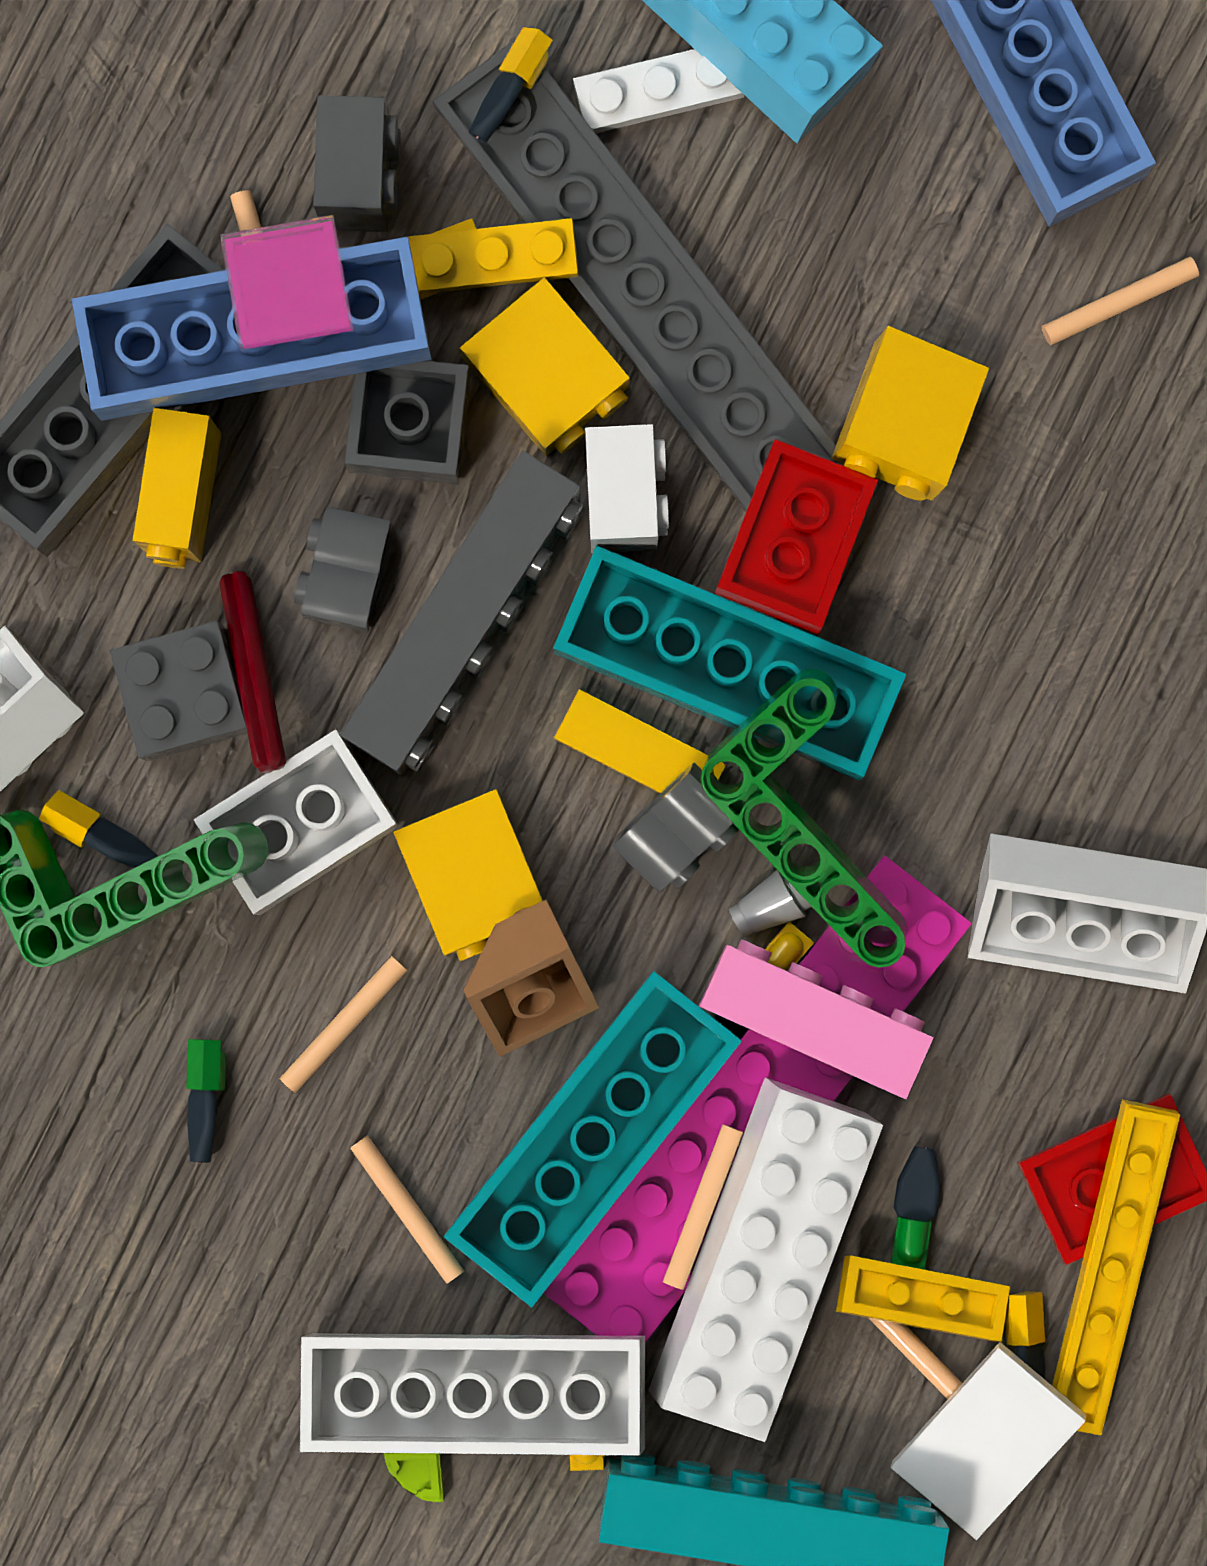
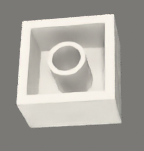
[585,424,669,553]

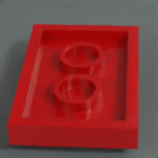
[715,439,878,634]
[1017,1093,1207,1265]

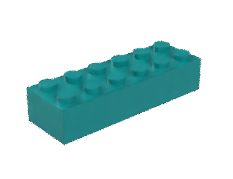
[553,545,906,781]
[444,971,742,1308]
[599,1453,949,1566]

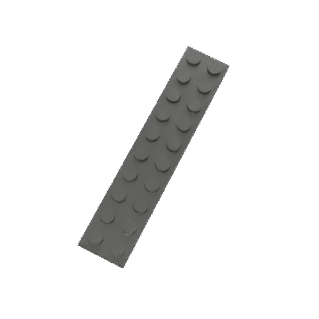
[433,39,844,512]

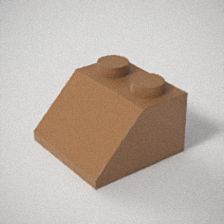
[463,900,599,1057]

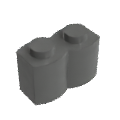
[294,507,393,633]
[612,762,739,892]

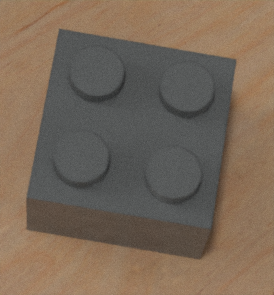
[313,95,401,232]
[345,361,471,485]
[109,621,247,761]

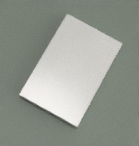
[891,1342,1086,1540]

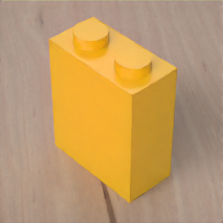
[460,277,630,456]
[831,326,989,501]
[132,408,222,569]
[393,789,543,962]

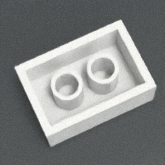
[194,729,400,915]

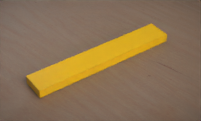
[1052,1099,1180,1435]

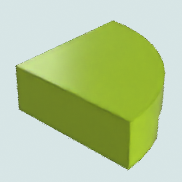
[384,1453,444,1502]

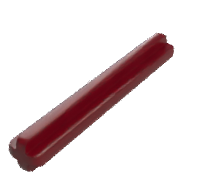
[219,571,286,773]

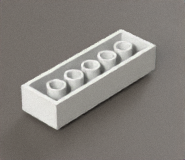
[648,1077,883,1442]
[300,1333,645,1455]

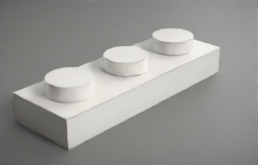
[573,49,744,134]

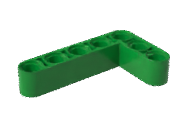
[701,669,907,968]
[0,810,268,968]

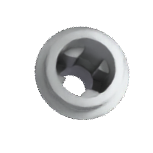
[729,870,812,937]

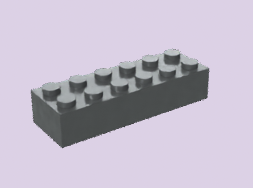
[0,223,224,557]
[340,450,583,777]

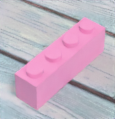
[698,939,934,1099]

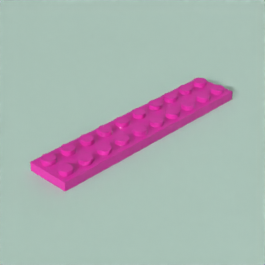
[544,855,972,1342]

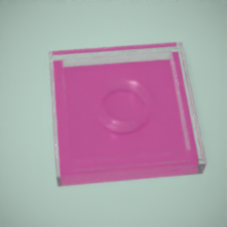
[220,215,354,350]

